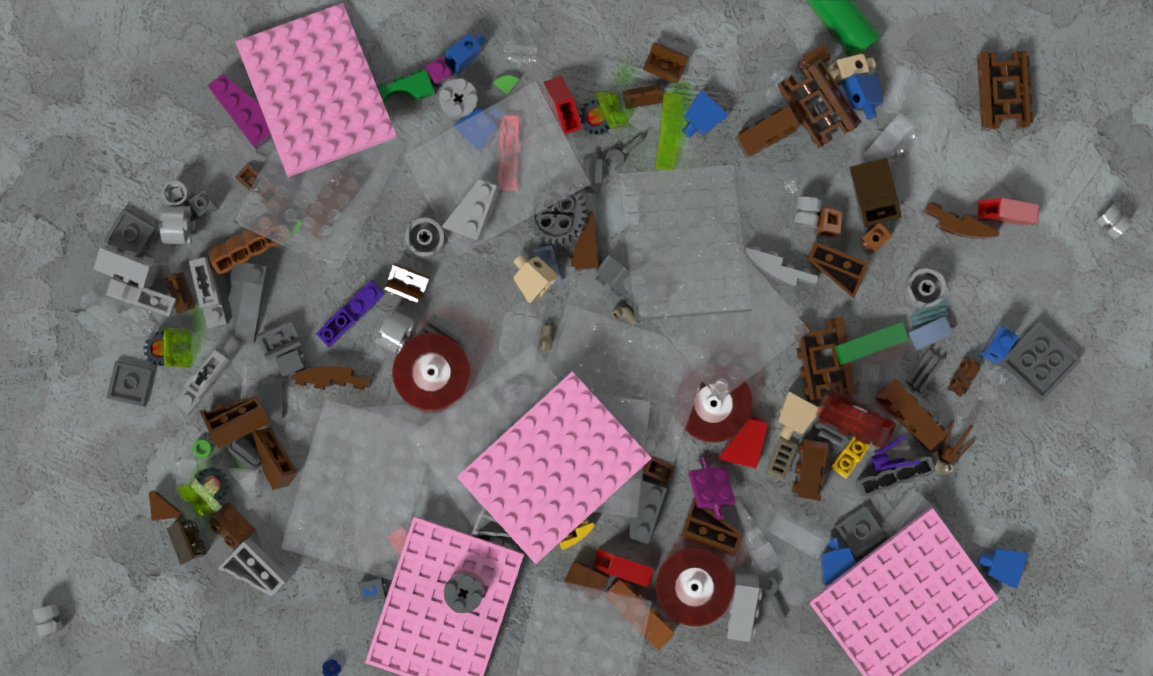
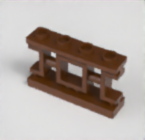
[977,51,1033,131]
[778,58,862,148]
[793,317,856,401]

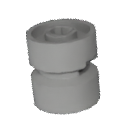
[162,180,192,206]
[793,196,822,228]
[1095,203,1133,240]
[32,603,64,636]

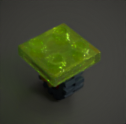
[579,90,628,135]
[143,328,193,368]
[176,467,230,516]

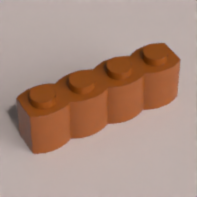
[208,217,286,274]
[603,579,675,650]

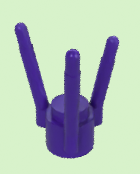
[871,435,921,471]

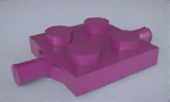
[688,457,736,519]

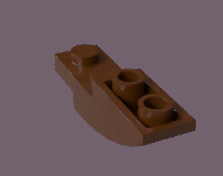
[922,202,1000,239]
[291,366,371,390]

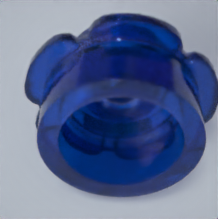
[322,659,341,676]

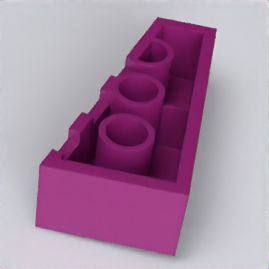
[207,74,272,150]

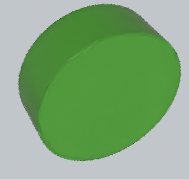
[192,439,213,458]

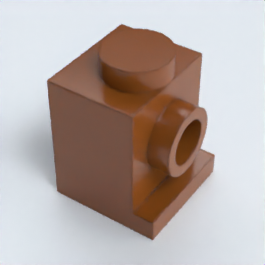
[815,206,843,237]
[860,223,892,253]

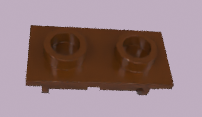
[622,84,663,109]
[165,272,196,314]
[947,357,981,397]

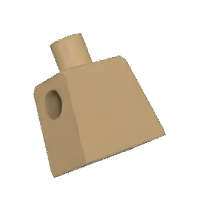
[827,54,875,85]
[513,255,559,303]
[777,392,821,440]

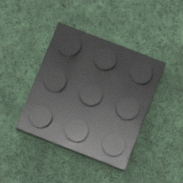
[999,321,1082,402]

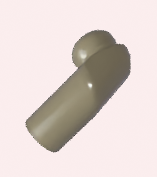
[611,307,639,326]
[539,326,552,351]
[929,450,954,475]

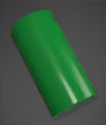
[806,0,882,57]

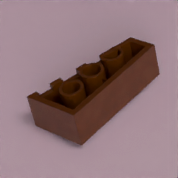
[874,379,947,451]

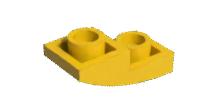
[830,435,870,479]
[560,520,594,550]

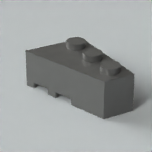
[629,477,667,544]

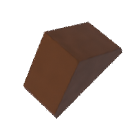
[641,455,675,484]
[149,490,185,521]

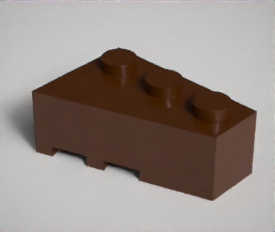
[807,241,869,298]
[199,396,271,449]
[791,440,828,501]
[679,497,743,556]

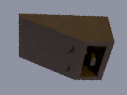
[849,157,902,227]
[166,519,206,565]

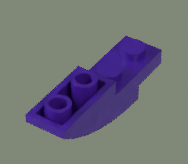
[316,280,385,347]

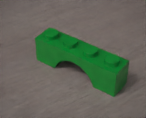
[377,69,435,104]

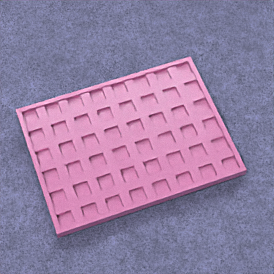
[235,3,397,177]
[457,371,652,564]
[808,507,999,676]
[365,516,524,676]

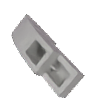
[744,246,818,287]

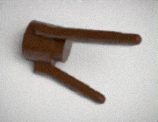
[939,420,975,465]

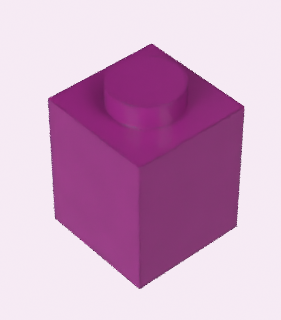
[425,57,452,86]

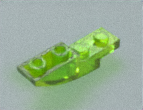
[654,92,682,171]

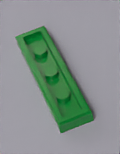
[834,322,909,365]

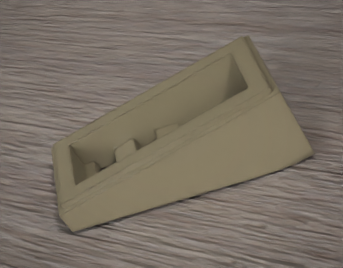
[765,438,798,480]

